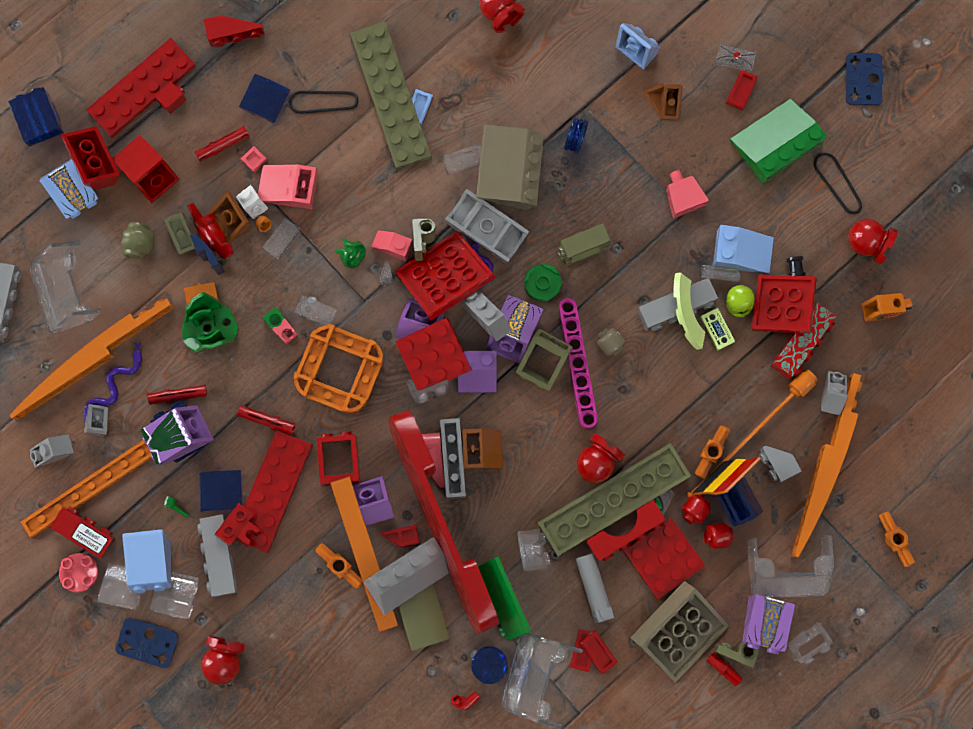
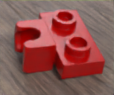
[214,503,260,547]

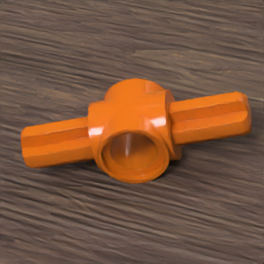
[695,425,730,479]
[879,511,915,567]
[315,543,363,589]

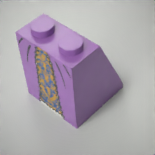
[486,295,543,364]
[742,595,795,655]

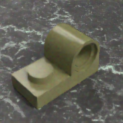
[164,211,195,254]
[412,218,436,261]
[714,642,758,668]

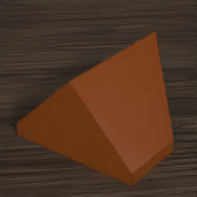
[643,83,683,120]

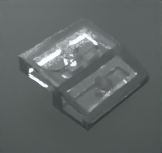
[97,563,141,610]
[150,572,200,620]

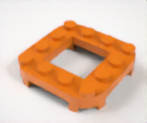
[294,324,383,413]

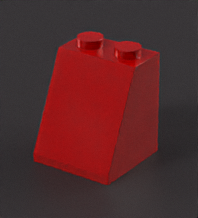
[112,135,180,204]

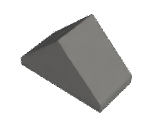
[84,404,108,437]

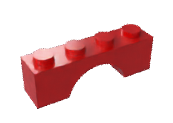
[586,500,666,562]

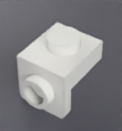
[236,185,268,219]

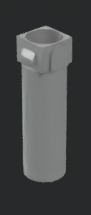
[576,553,614,623]

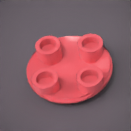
[59,553,98,592]

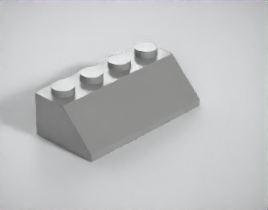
[363,537,449,615]

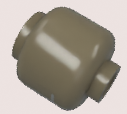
[596,328,625,357]

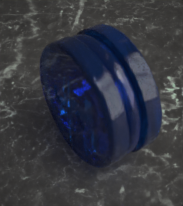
[563,116,589,154]
[471,646,508,684]

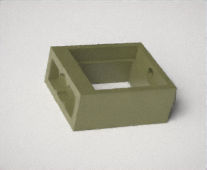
[557,223,611,266]
[516,329,573,391]

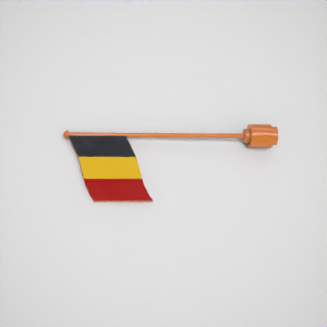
[688,370,818,498]

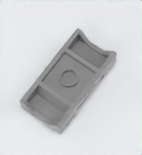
[445,189,529,265]

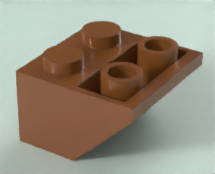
[462,429,503,471]

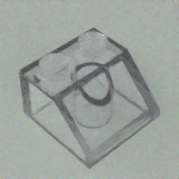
[516,529,550,573]

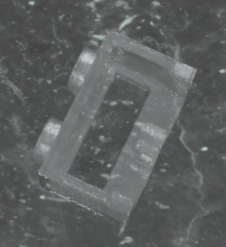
[786,622,833,665]

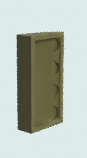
[399,583,450,651]

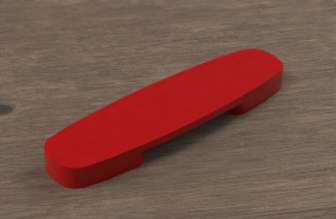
[388,410,499,634]

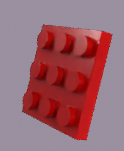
[752,275,817,334]
[395,317,472,394]
[623,518,705,600]

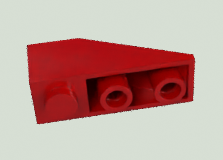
[203,15,265,47]

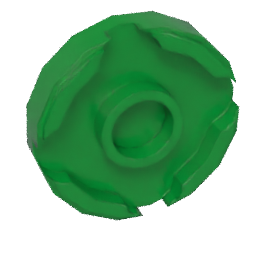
[524,264,562,302]

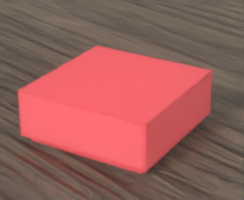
[240,146,268,173]

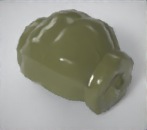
[121,222,155,259]

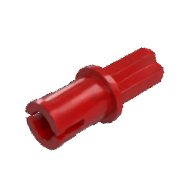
[706,652,743,686]

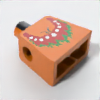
[861,293,912,322]

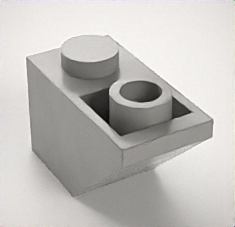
[821,371,847,415]
[30,435,74,468]
[759,446,801,483]

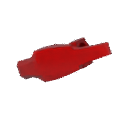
[187,203,234,260]

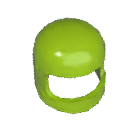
[725,285,754,317]

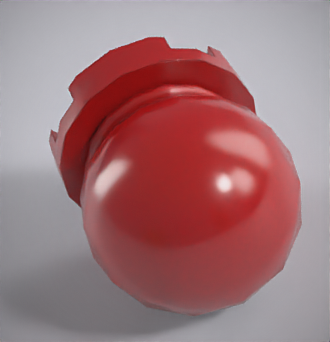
[479,0,525,34]
[848,218,898,265]
[577,433,625,484]
[201,636,246,685]

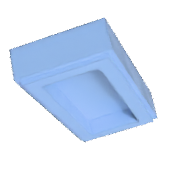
[412,89,433,125]

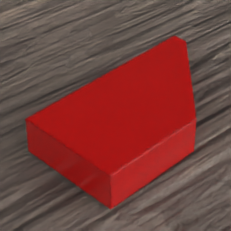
[380,524,420,548]

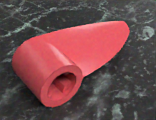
[422,432,445,488]

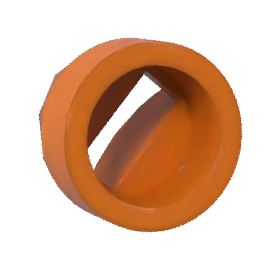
[255,215,272,232]

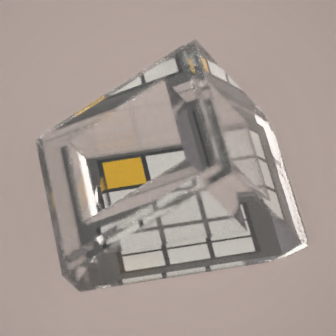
[378,262,393,287]

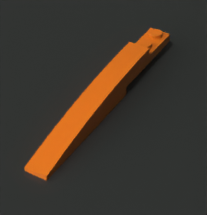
[9,298,174,421]
[791,373,862,558]

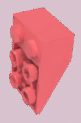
[258,165,319,210]

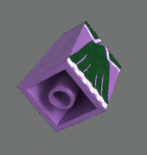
[140,405,214,465]

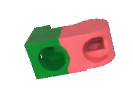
[263,307,298,344]

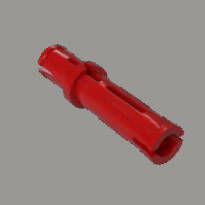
[194,126,249,162]
[147,385,207,405]
[237,405,296,435]

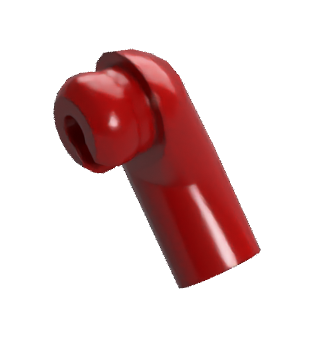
[451,691,481,710]

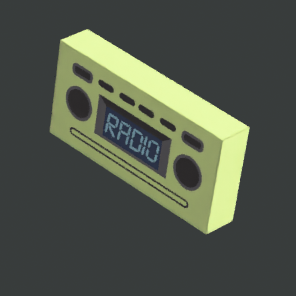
[700,308,735,351]

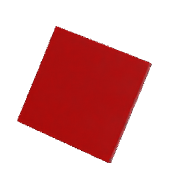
[395,231,495,320]

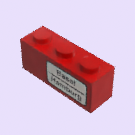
[49,506,115,559]

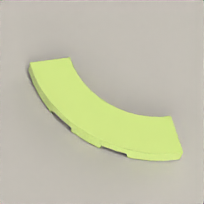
[674,273,705,350]

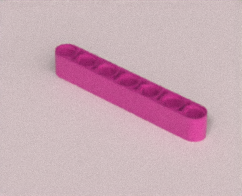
[559,298,597,430]

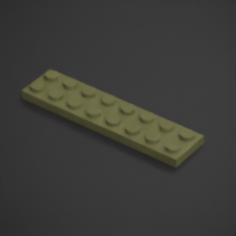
[350,21,432,170]
[538,443,691,556]

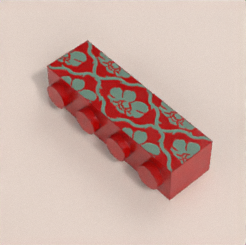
[770,303,836,380]

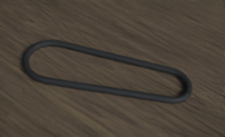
[288,90,358,114]
[814,153,862,214]

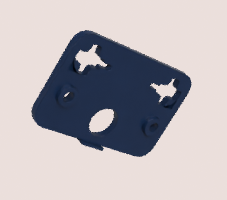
[846,53,883,105]
[115,618,178,668]

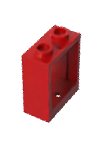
[316,432,361,486]

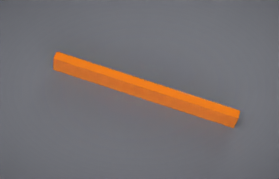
[21,440,152,538]
[331,476,398,632]

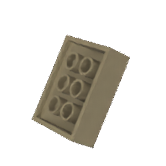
[476,125,544,210]
[630,581,729,683]

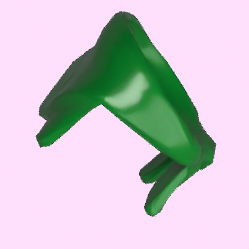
[335,238,366,268]

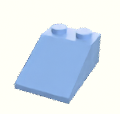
[615,23,660,70]
[713,225,774,275]

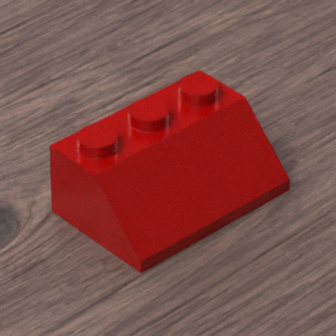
[61,126,120,190]

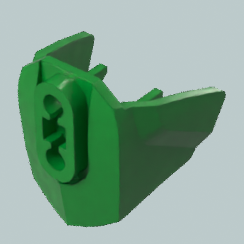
[182,292,239,353]

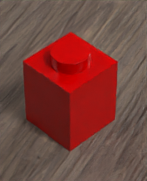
[154,81,186,114]

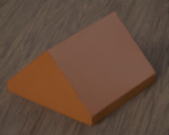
[208,191,253,243]

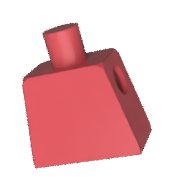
[666,170,709,219]

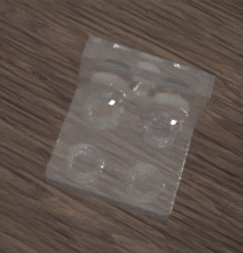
[406,379,450,404]

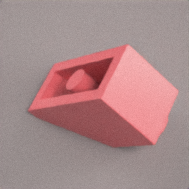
[371,230,413,262]

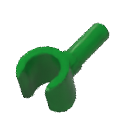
[164,496,189,517]

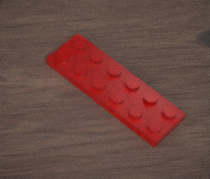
[86,38,196,138]
[236,430,312,553]

